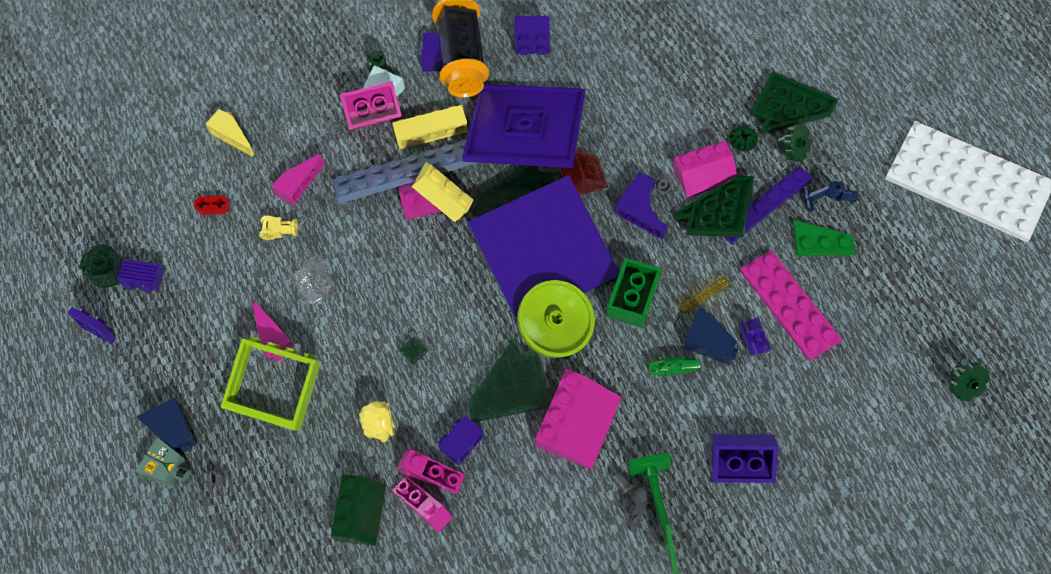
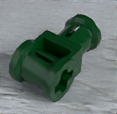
[365,50,387,70]

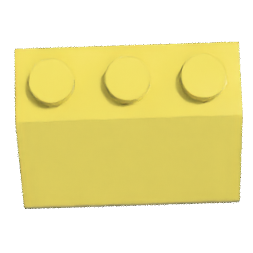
[412,162,473,222]

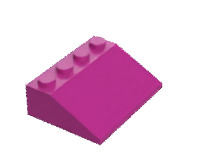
[535,369,621,470]

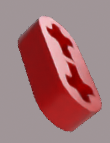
[194,196,230,215]

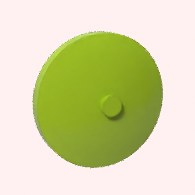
[517,280,595,358]

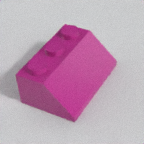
[340,81,402,131]
[673,140,737,198]

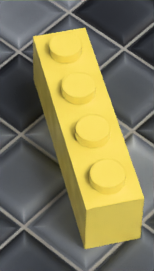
[392,105,468,149]

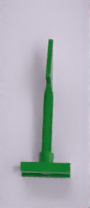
[628,453,679,574]

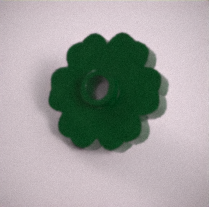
[778,124,811,162]
[949,362,990,401]

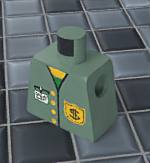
[135,438,190,486]

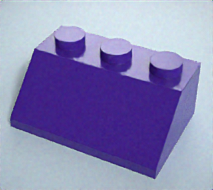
[711,434,778,483]

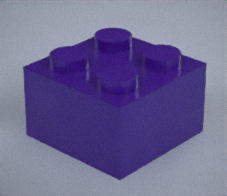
[514,15,550,55]

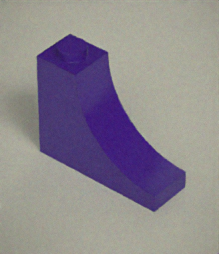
[615,172,668,240]

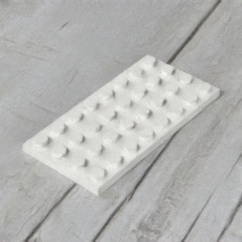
[885,121,1051,243]

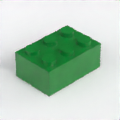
[606,258,662,329]

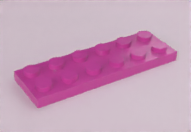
[740,250,842,361]

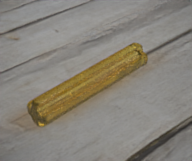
[680,277,730,314]

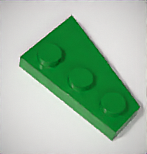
[793,220,855,257]

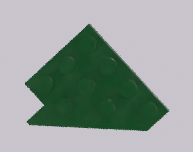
[674,176,755,237]

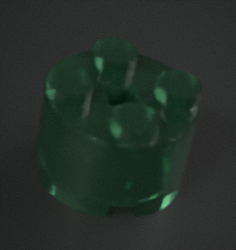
[80,244,123,288]

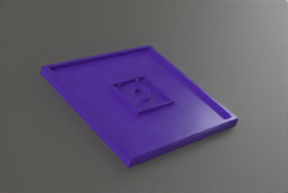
[462,84,586,168]
[467,175,620,323]

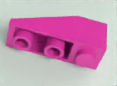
[396,449,465,494]
[392,476,452,533]

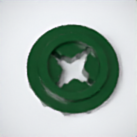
[729,125,758,151]

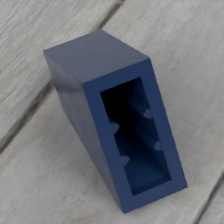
[684,308,738,365]
[137,398,197,453]

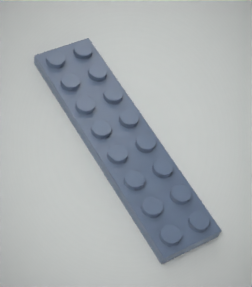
[332,140,476,204]

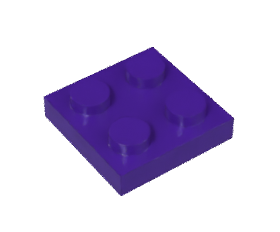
[67,307,116,344]

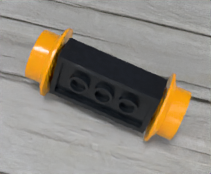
[432,0,489,98]

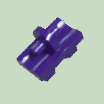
[739,318,771,356]

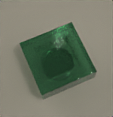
[399,337,427,365]

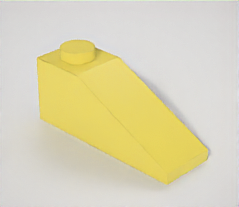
[206,109,254,157]

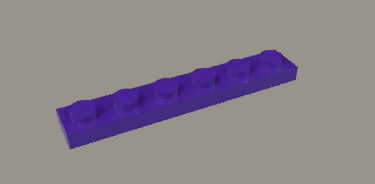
[724,165,813,245]

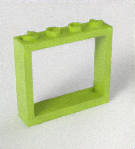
[220,336,322,430]

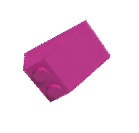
[398,182,442,220]

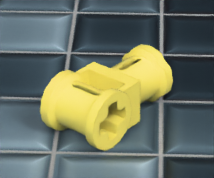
[259,216,298,240]

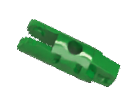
[649,357,701,376]

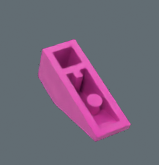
[272,154,325,206]
[253,302,295,362]

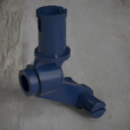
[803,181,859,212]

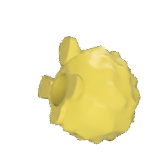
[359,401,395,443]

